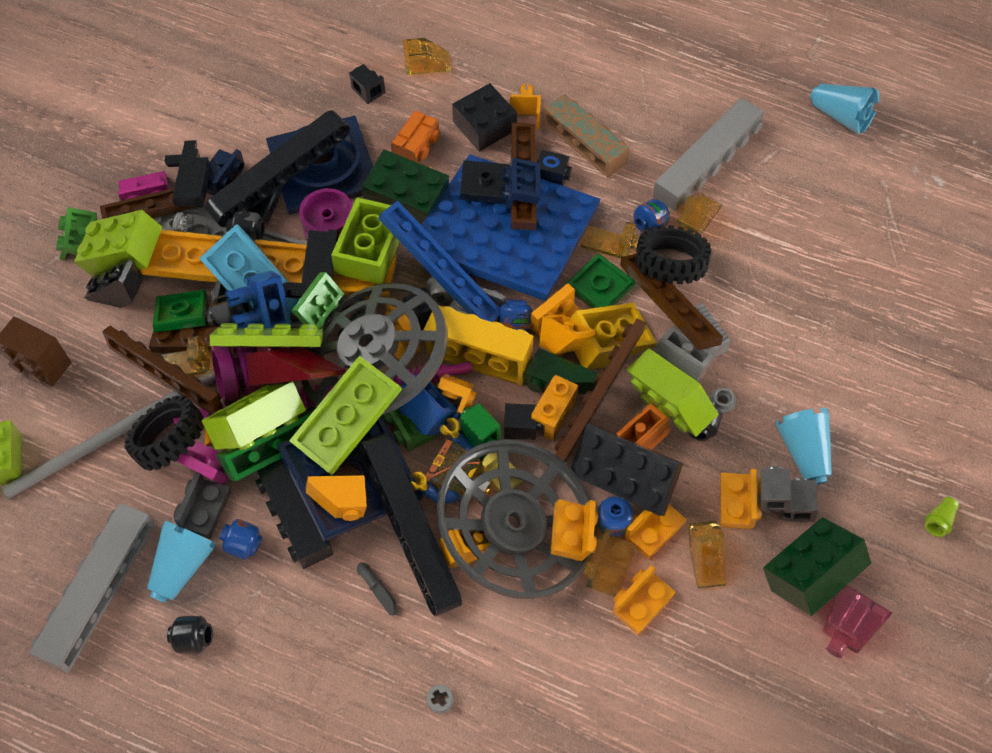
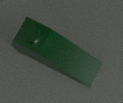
[525,348,598,394]

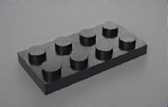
[571,423,683,516]

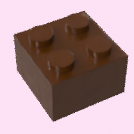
[0,316,72,386]

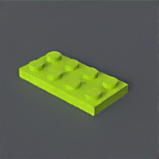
[210,323,323,347]
[289,356,402,475]

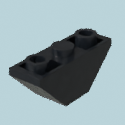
[84,260,142,308]

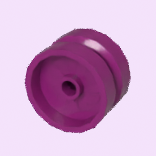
[299,188,353,241]
[211,346,262,403]

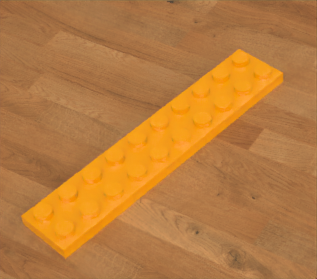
[140,230,397,299]

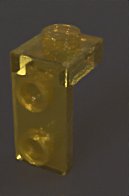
[581,222,639,258]
[162,336,211,376]

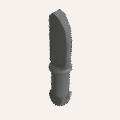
[357,562,398,616]

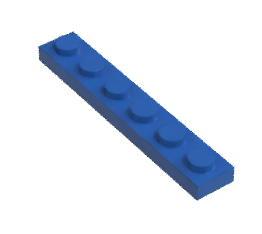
[378,201,500,322]

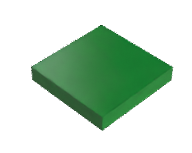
[565,253,635,308]
[152,290,208,333]

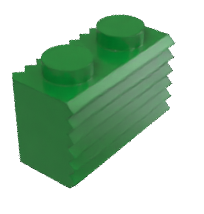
[460,403,501,462]

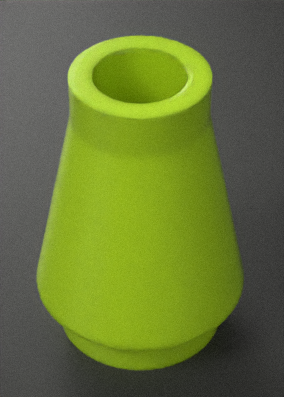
[925,497,959,537]

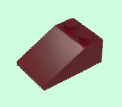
[246,346,346,386]

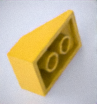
[571,302,657,369]

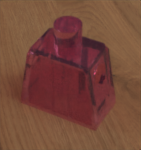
[822,585,892,658]

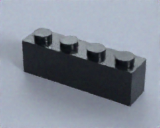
[255,458,334,569]

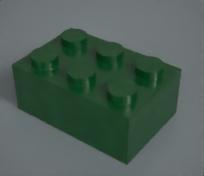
[362,149,449,225]
[763,517,871,616]

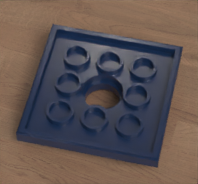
[266,115,373,215]
[277,416,424,542]

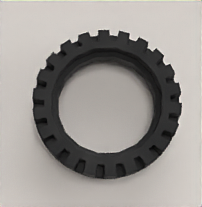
[635,225,711,284]
[124,396,204,471]

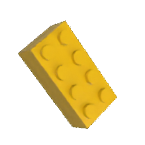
[424,305,534,386]

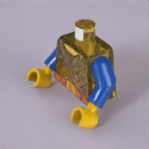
[410,418,492,504]

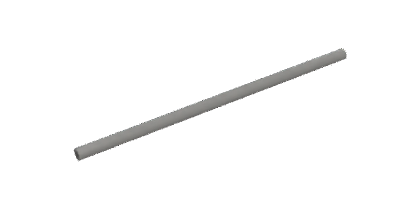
[2,320,302,499]

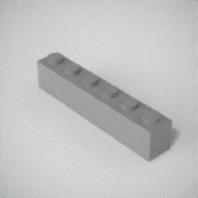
[653,98,764,212]
[29,503,155,674]

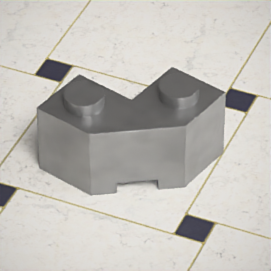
[760,466,818,522]

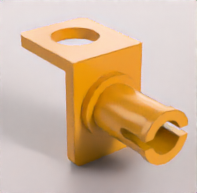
[510,84,541,130]

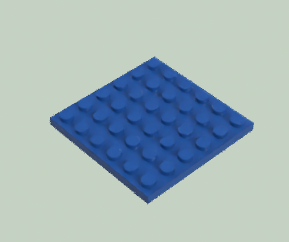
[408,154,600,301]

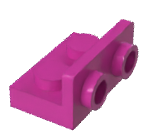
[118,171,170,201]
[177,440,228,485]

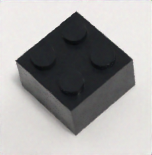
[452,83,517,151]

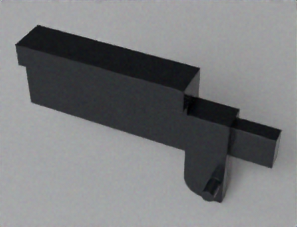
[164,140,211,208]
[283,229,338,298]

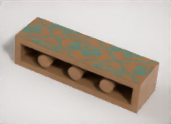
[544,94,629,178]

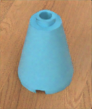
[810,83,880,134]
[775,408,832,485]
[147,520,216,603]

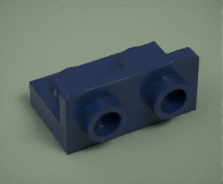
[206,149,245,196]
[502,157,541,209]

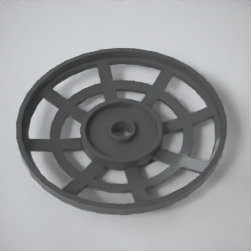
[301,283,448,415]
[437,440,597,599]

